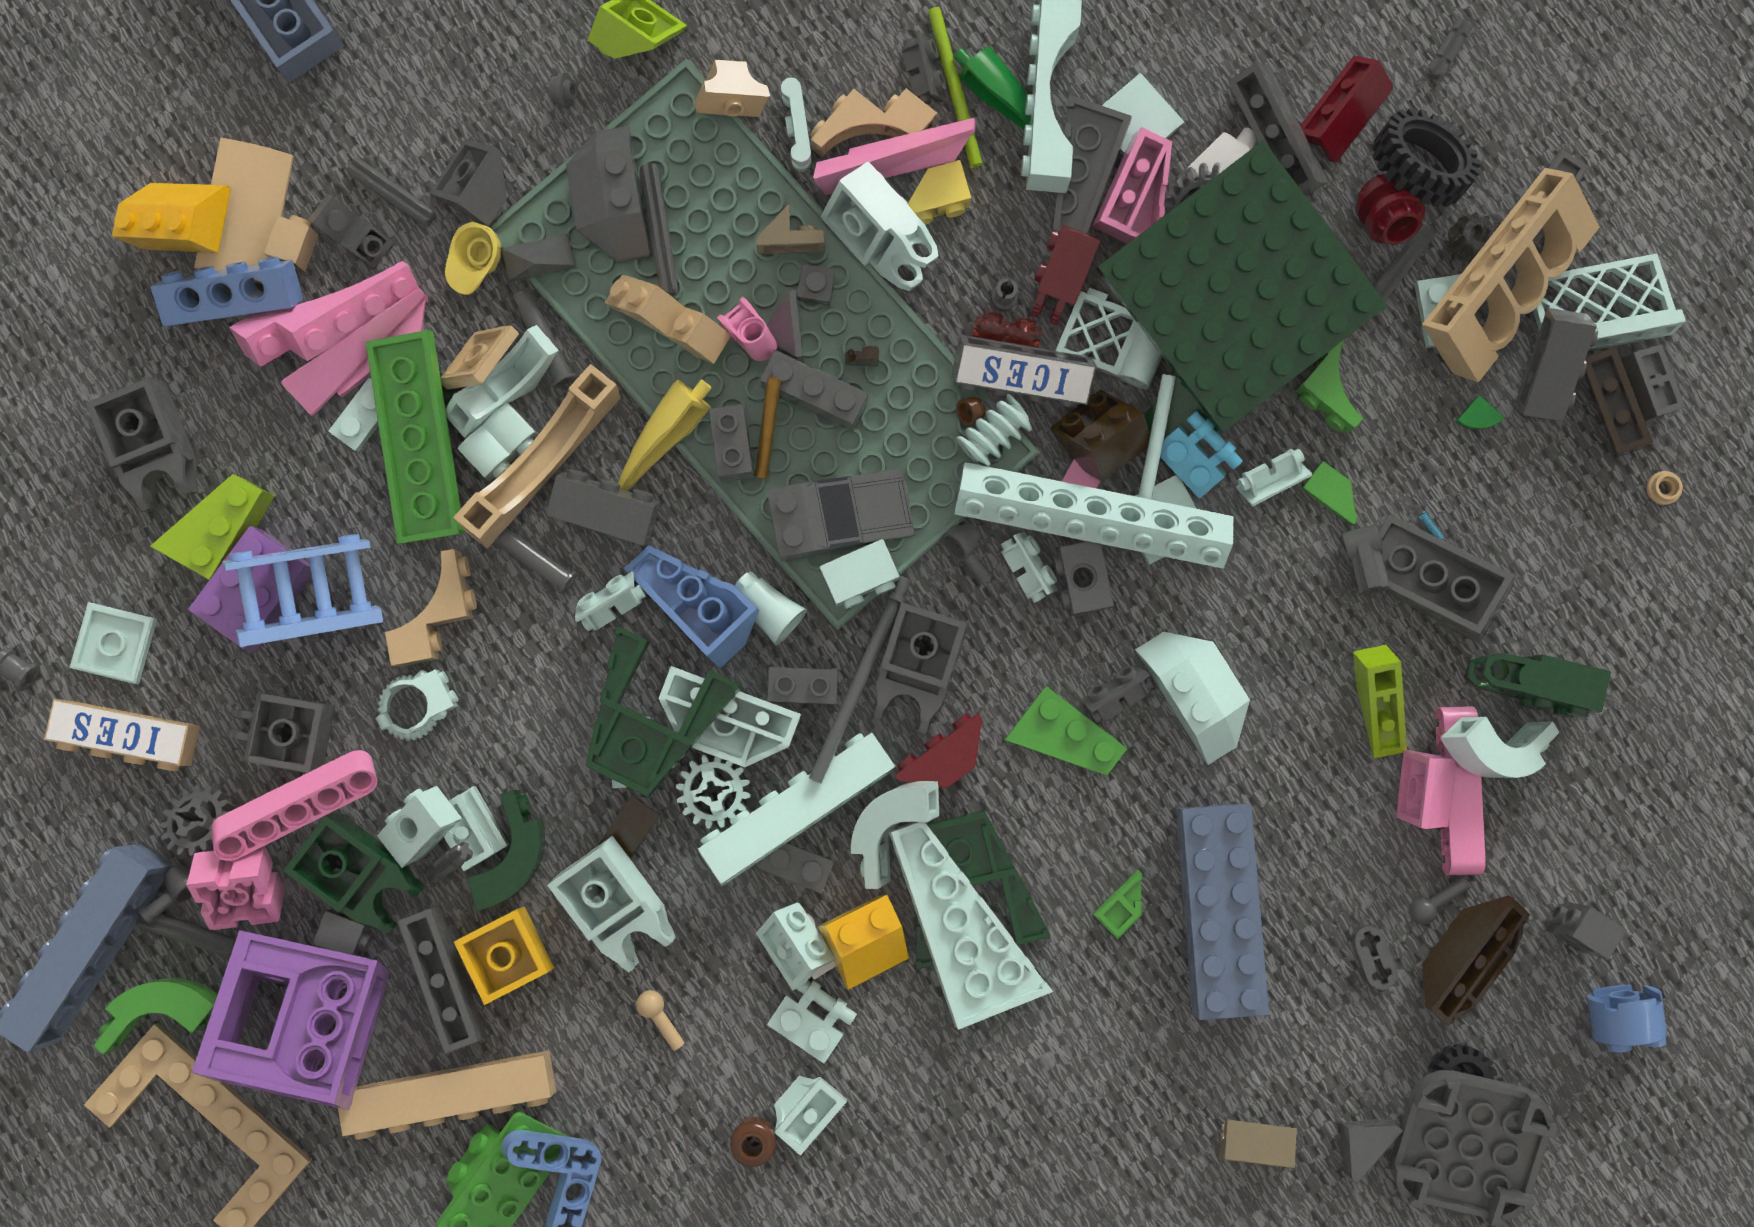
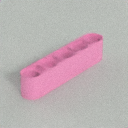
[1435,706,1485,876]
[211,750,378,861]

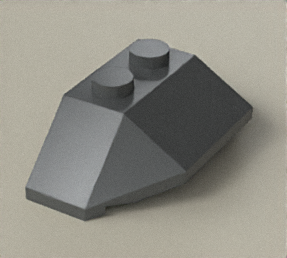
[566,126,651,262]

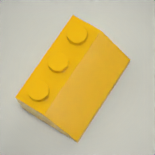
[112,183,231,253]

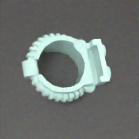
[375,669,459,741]

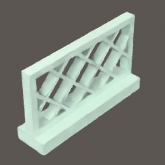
[1533,254,1686,351]

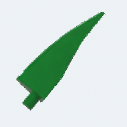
[953,46,1031,130]

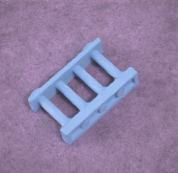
[222,534,383,647]

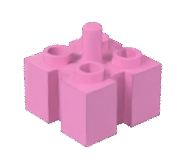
[186,846,285,931]

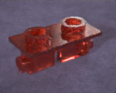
[972,312,1042,348]

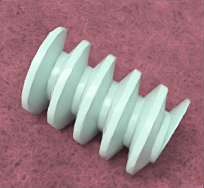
[956,394,1032,467]

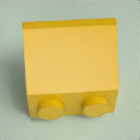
[818,895,909,990]

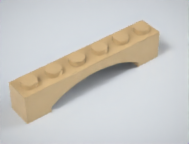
[453,364,621,549]

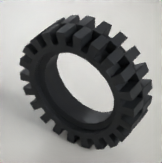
[1372,109,1481,207]

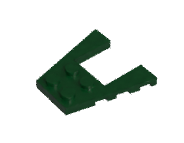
[585,626,742,797]
[916,810,1051,970]

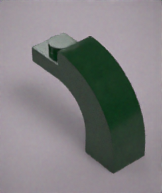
[467,789,545,911]

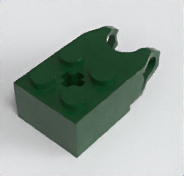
[1465,653,1611,718]
[283,810,425,934]

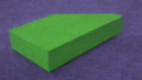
[1301,461,1357,526]
[1092,870,1142,940]

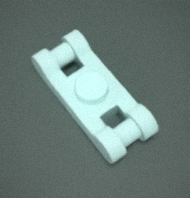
[781,78,812,172]

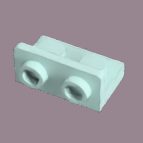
[756,903,835,991]

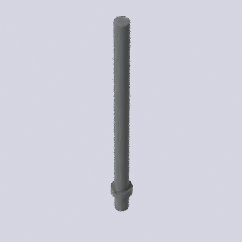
[809,576,911,783]

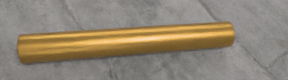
[754,376,781,478]

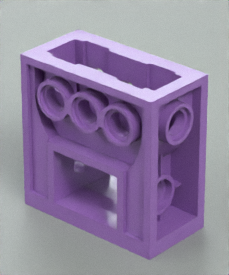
[192,930,390,1110]

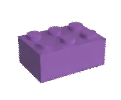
[188,526,312,651]

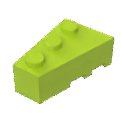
[151,474,275,580]

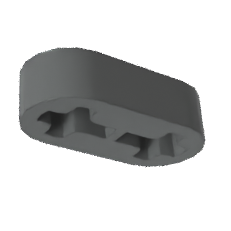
[1351,924,1398,990]

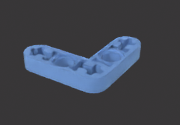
[501,1130,602,1227]

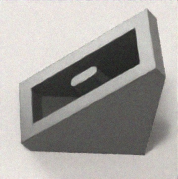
[1340,1119,1403,1184]

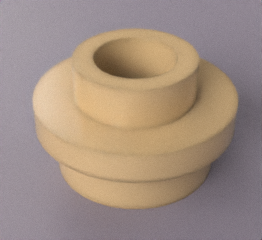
[1646,471,1683,505]

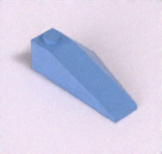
[624,545,759,669]

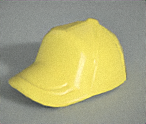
[445,222,501,295]

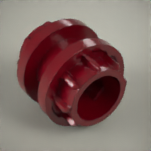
[1355,173,1425,245]

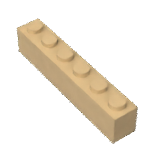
[338,1050,556,1140]

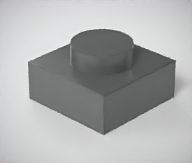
[797,264,836,305]

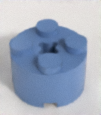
[1587,985,1667,1052]

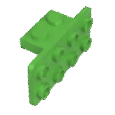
[435,1112,567,1227]

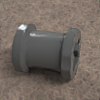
[0,648,41,692]

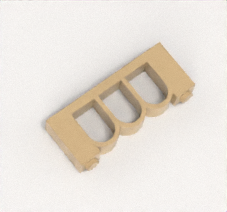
[1422,168,1600,382]

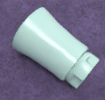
[735,572,807,646]

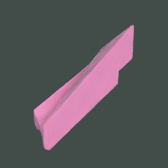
[813,118,976,195]
[281,288,428,416]

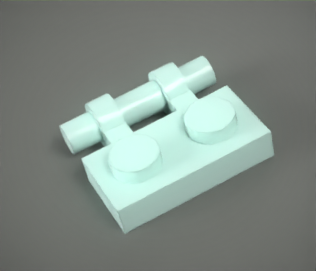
[767,980,857,1063]

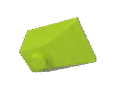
[588,0,687,59]

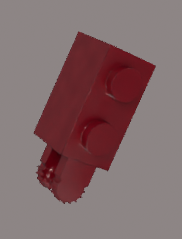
[1031,224,1101,325]

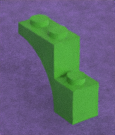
[1295,340,1363,434]

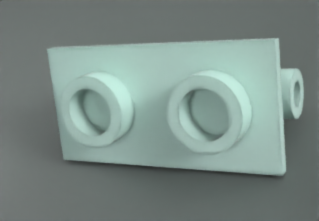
[1236,449,1312,507]
[1001,532,1058,603]
[575,571,646,631]

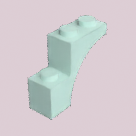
[445,325,559,438]

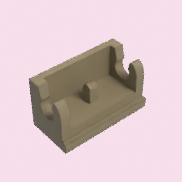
[1218,1120,1297,1168]

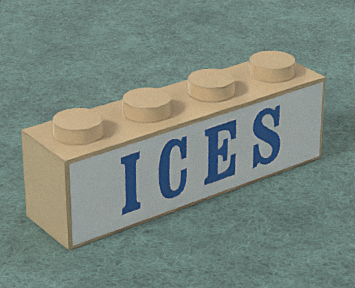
[44,699,200,771]

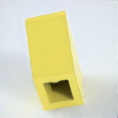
[908,160,971,225]

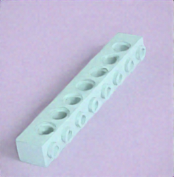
[954,462,1234,569]

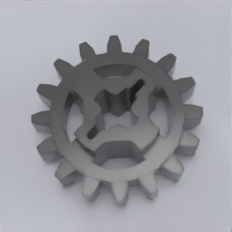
[159,785,236,860]

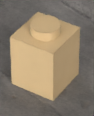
[264,215,319,272]

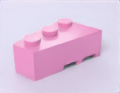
[1092,127,1172,244]

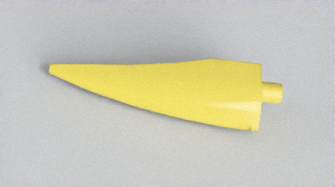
[618,379,711,491]

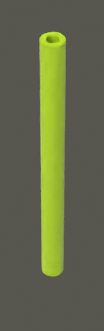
[928,7,983,168]

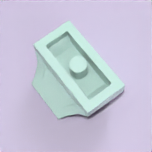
[774,1075,847,1156]

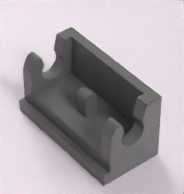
[1621,344,1685,422]

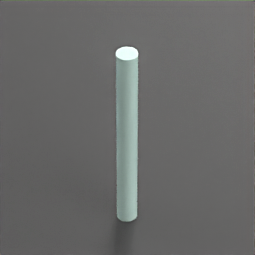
[1138,374,1176,500]

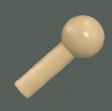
[636,990,685,1051]

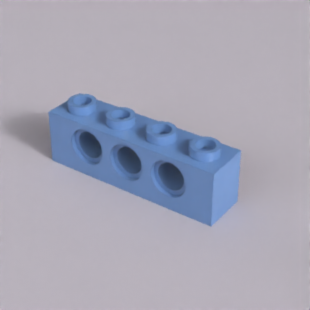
[151,257,304,327]

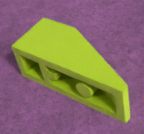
[1353,645,1407,759]

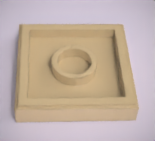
[441,325,519,390]

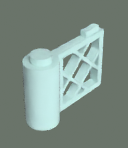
[1056,288,1162,390]

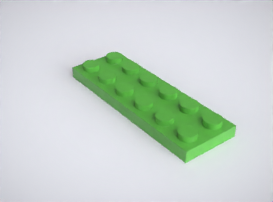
[366,330,465,544]

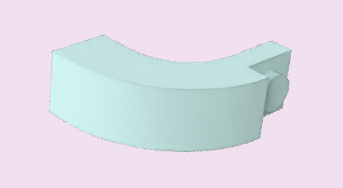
[1441,717,1559,778]
[851,781,939,889]

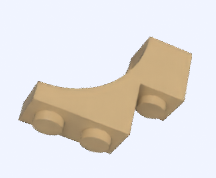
[811,88,937,157]
[605,274,731,364]
[385,549,477,667]

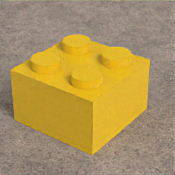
[454,906,555,1005]

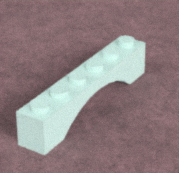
[1021,0,1082,193]

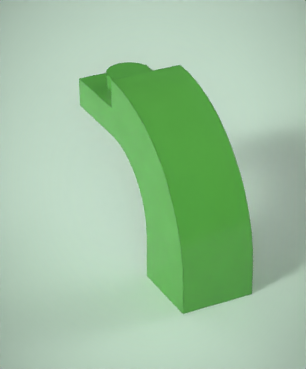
[93,978,218,1055]

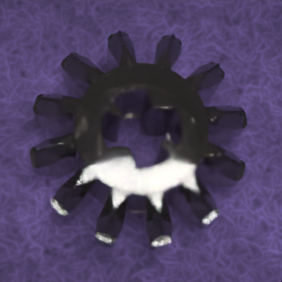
[1445,211,1501,269]

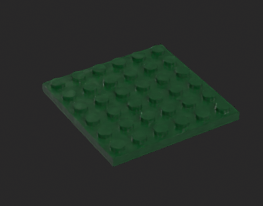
[1096,140,1388,433]

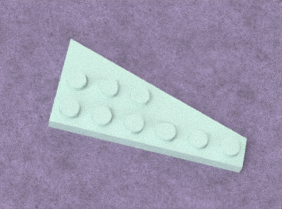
[889,822,1053,1030]

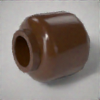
[730,1117,777,1167]

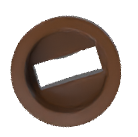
[956,396,986,426]

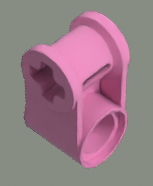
[716,297,777,361]

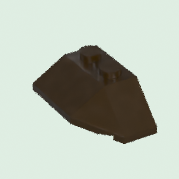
[1422,895,1530,1026]

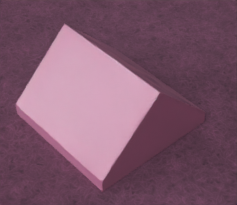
[1397,750,1456,829]

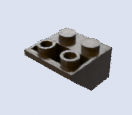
[1050,389,1150,482]

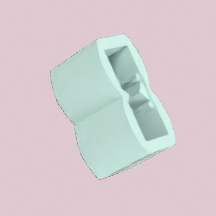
[457,402,538,481]

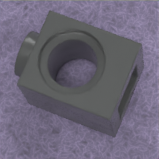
[312,909,374,956]

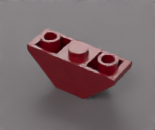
[895,713,982,788]

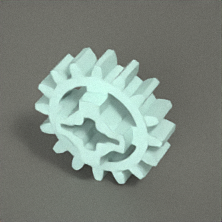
[676,755,751,829]

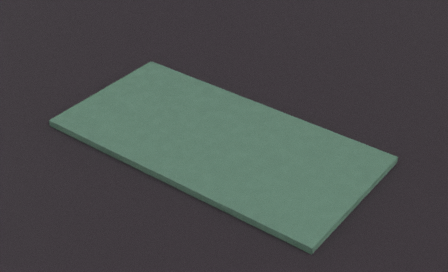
[489,58,1040,631]

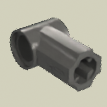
[1342,524,1389,596]

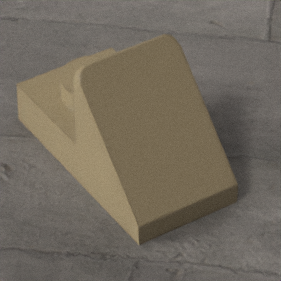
[756,205,825,254]

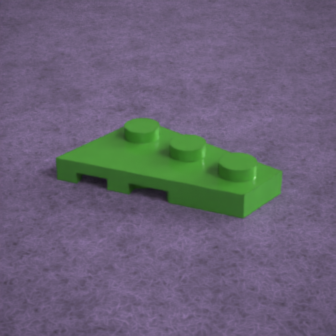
[1004,686,1127,776]

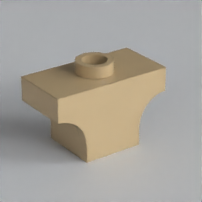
[694,60,770,117]

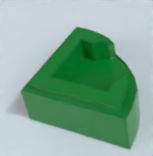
[1455,395,1505,430]

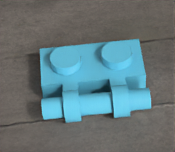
[1160,411,1243,499]

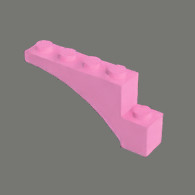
[229,261,419,367]

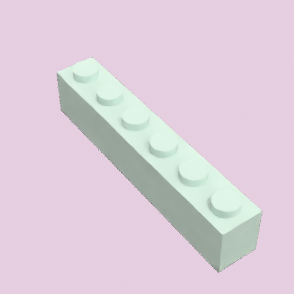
[698,733,895,887]

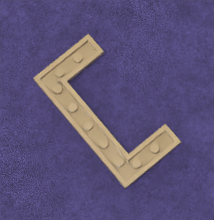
[84,1023,312,1227]

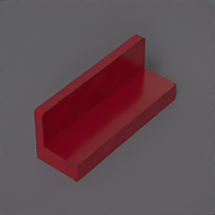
[1300,55,1393,163]

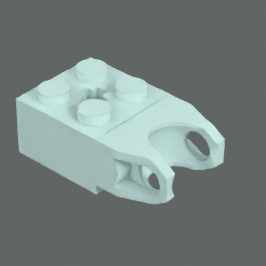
[821,162,939,291]
[547,835,676,972]

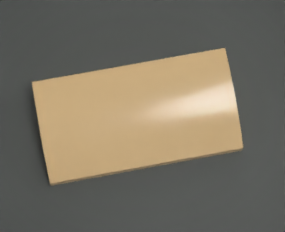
[194,137,294,284]

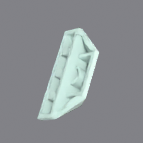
[1135,632,1250,765]
[658,666,801,767]

